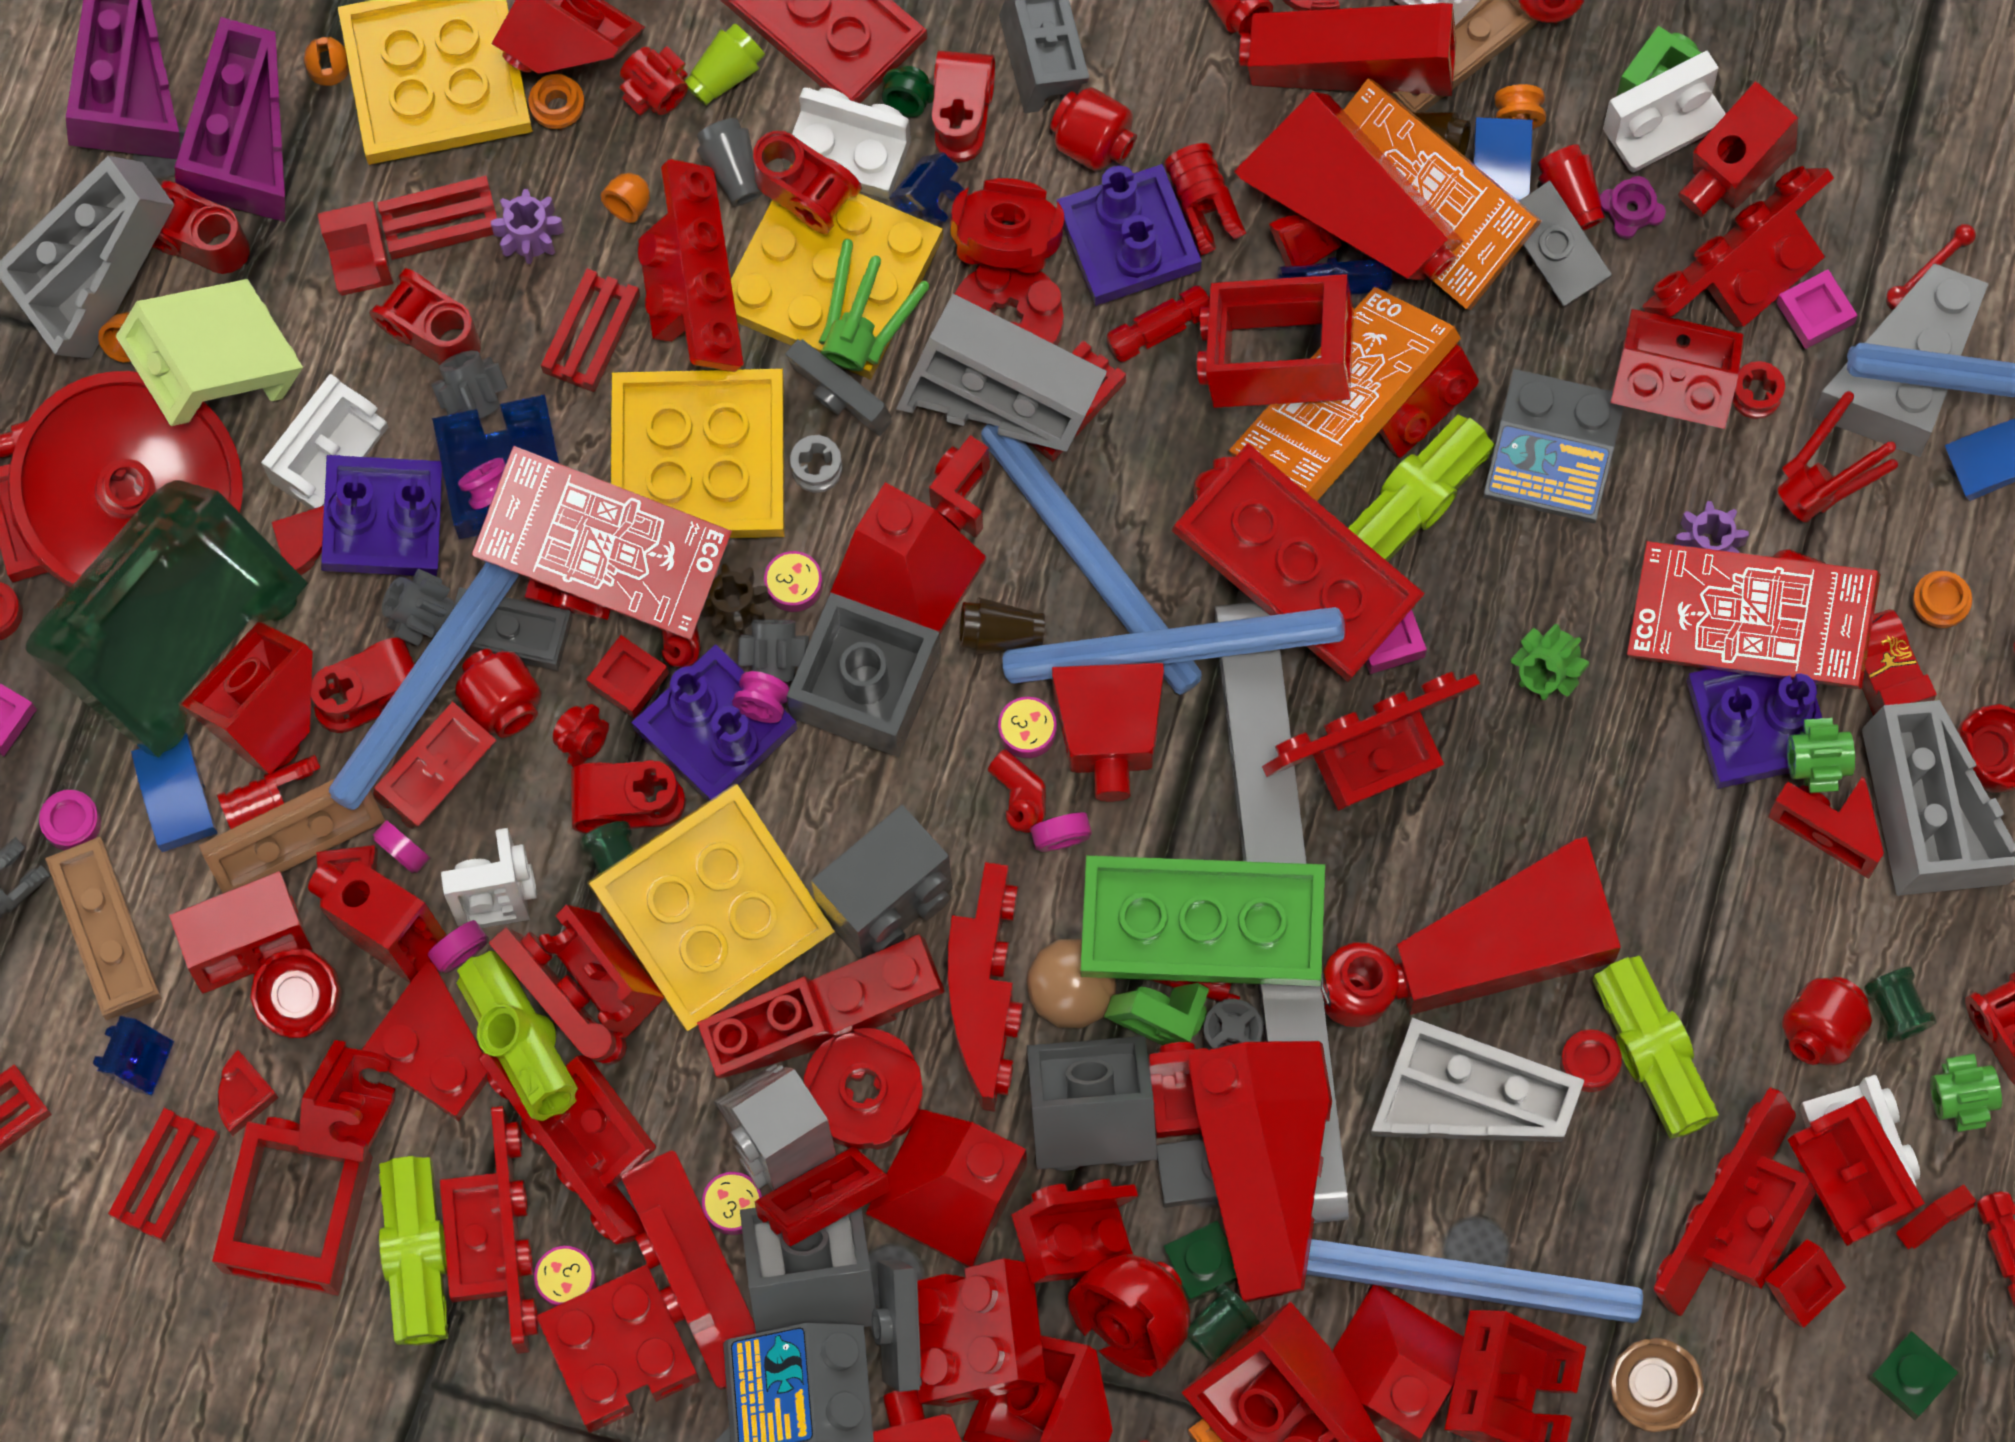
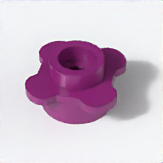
[1600,176,1666,239]

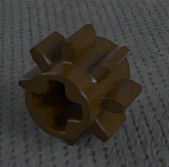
[700,563,769,637]

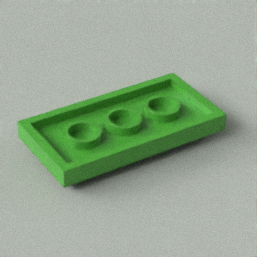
[1080,855,1325,986]

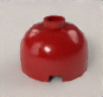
[1068,1254,1191,1377]

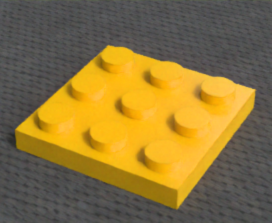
[338,0,533,165]
[731,165,943,380]
[611,368,785,538]
[587,784,835,1032]

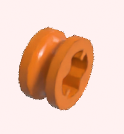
[1494,84,1546,129]

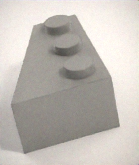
[0,156,174,359]
[1812,264,1989,457]
[896,294,1107,452]
[1862,700,2015,896]
[1371,1018,1584,1142]
[713,1063,836,1191]

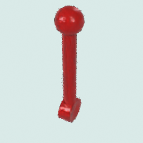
[1886,224,1976,310]

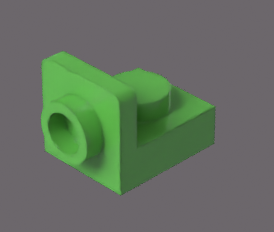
[1616,26,1702,96]
[1104,983,1209,1046]

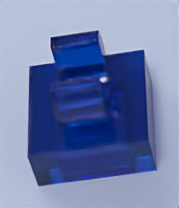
[889,152,964,223]
[93,1016,174,1096]

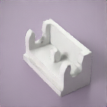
[261,374,389,509]

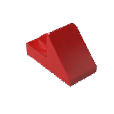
[1768,776,1884,879]

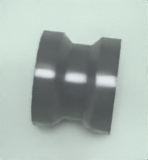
[1203,999,1263,1050]

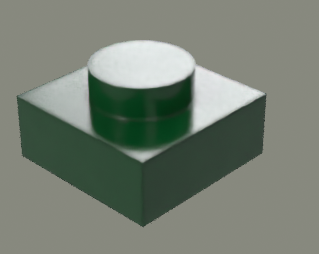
[1163,1220,1238,1304]
[1869,1331,1958,1420]

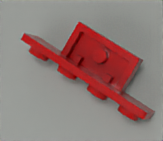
[638,159,744,372]
[1642,166,1834,327]
[1262,671,1480,811]
[478,1052,657,1245]
[1654,1087,1816,1316]
[440,1106,539,1354]
[621,1151,756,1390]

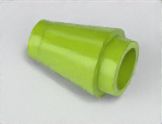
[685,23,765,106]

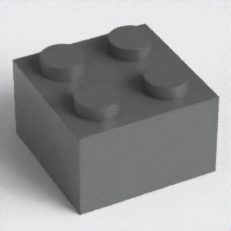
[786,592,942,758]
[811,805,953,959]

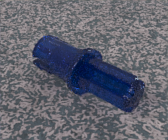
[1277,257,1392,295]

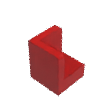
[318,201,394,296]

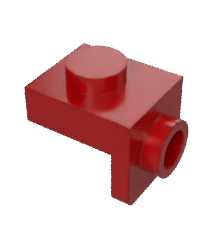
[929,435,990,538]
[1149,1042,1209,1139]

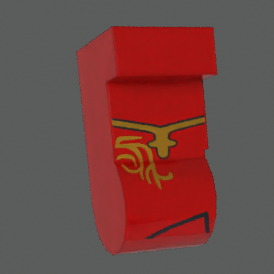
[1862,609,1937,716]

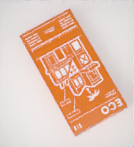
[1344,79,1542,310]
[1228,287,1461,501]

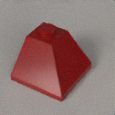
[491,0,645,74]
[829,482,987,634]
[180,621,313,775]
[865,1109,1027,1268]
[1332,1285,1464,1442]
[962,1335,1113,1442]

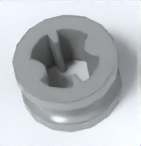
[790,435,843,493]

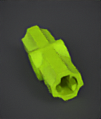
[1349,414,1495,562]
[456,950,578,1121]
[1592,955,1719,1140]
[379,1156,448,1346]

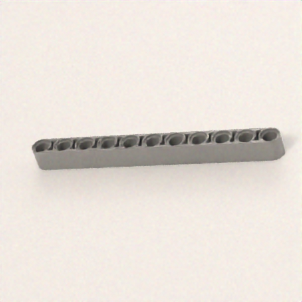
[1215,602,1349,1223]

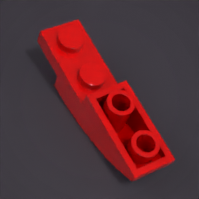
[948,862,1023,1112]
[697,934,945,1078]

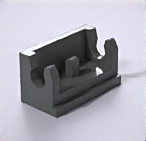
[999,0,1090,113]

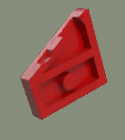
[361,960,488,1122]

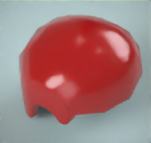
[1957,704,2015,793]
[250,949,342,1038]

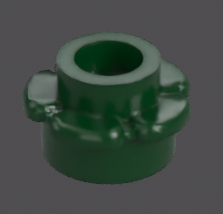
[882,66,934,117]

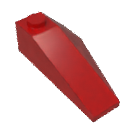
[1188,1041,1332,1303]
[1181,1301,1383,1442]

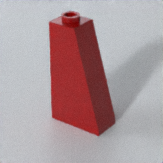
[1239,3,1457,96]
[1234,91,1463,280]
[1394,836,1621,1015]

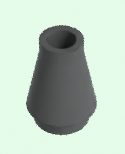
[697,118,762,206]

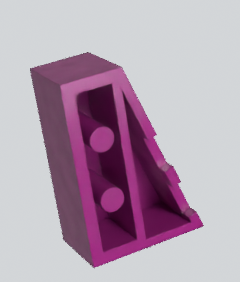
[66,0,180,159]
[174,17,285,222]

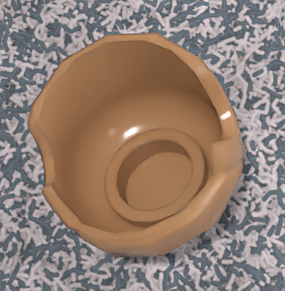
[1026,939,1116,1029]
[1609,1337,1704,1432]

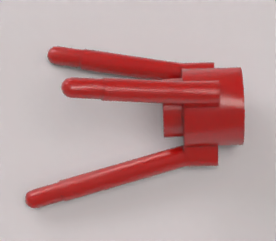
[1777,391,1898,523]

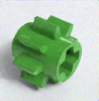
[1511,624,1589,701]
[1787,718,1855,793]
[1930,1053,2002,1132]

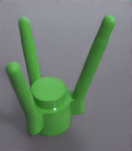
[819,239,929,371]

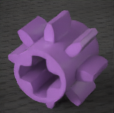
[491,189,564,264]
[1673,501,1749,553]

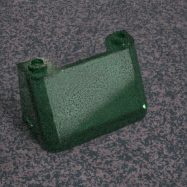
[25,480,308,758]

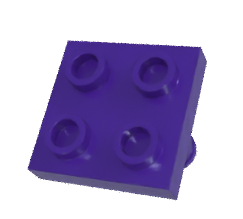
[1056,164,1202,306]
[321,455,442,577]
[631,644,798,801]
[1686,669,1822,789]

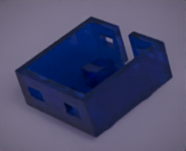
[432,394,561,539]

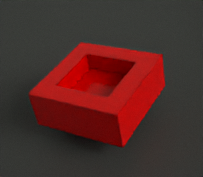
[586,635,669,719]
[1764,1239,1846,1328]

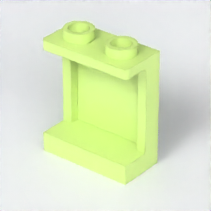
[116,279,303,426]

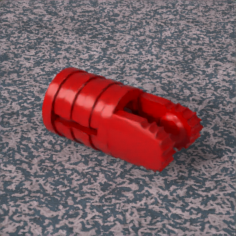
[1164,143,1247,255]
[217,755,321,829]

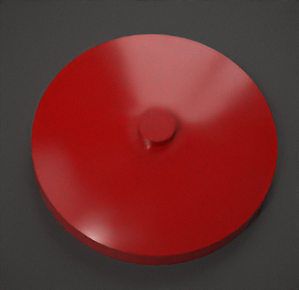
[8,371,243,601]

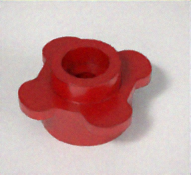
[553,704,609,767]

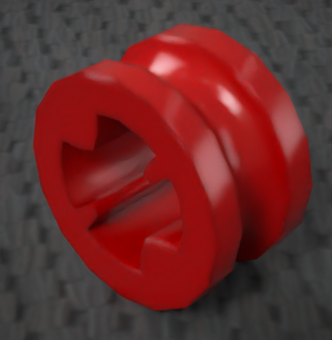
[1732,361,1786,419]

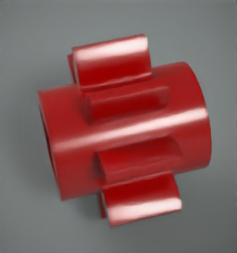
[620,46,688,116]

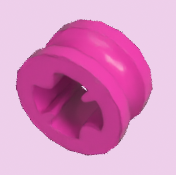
[458,458,506,510]
[732,671,790,723]

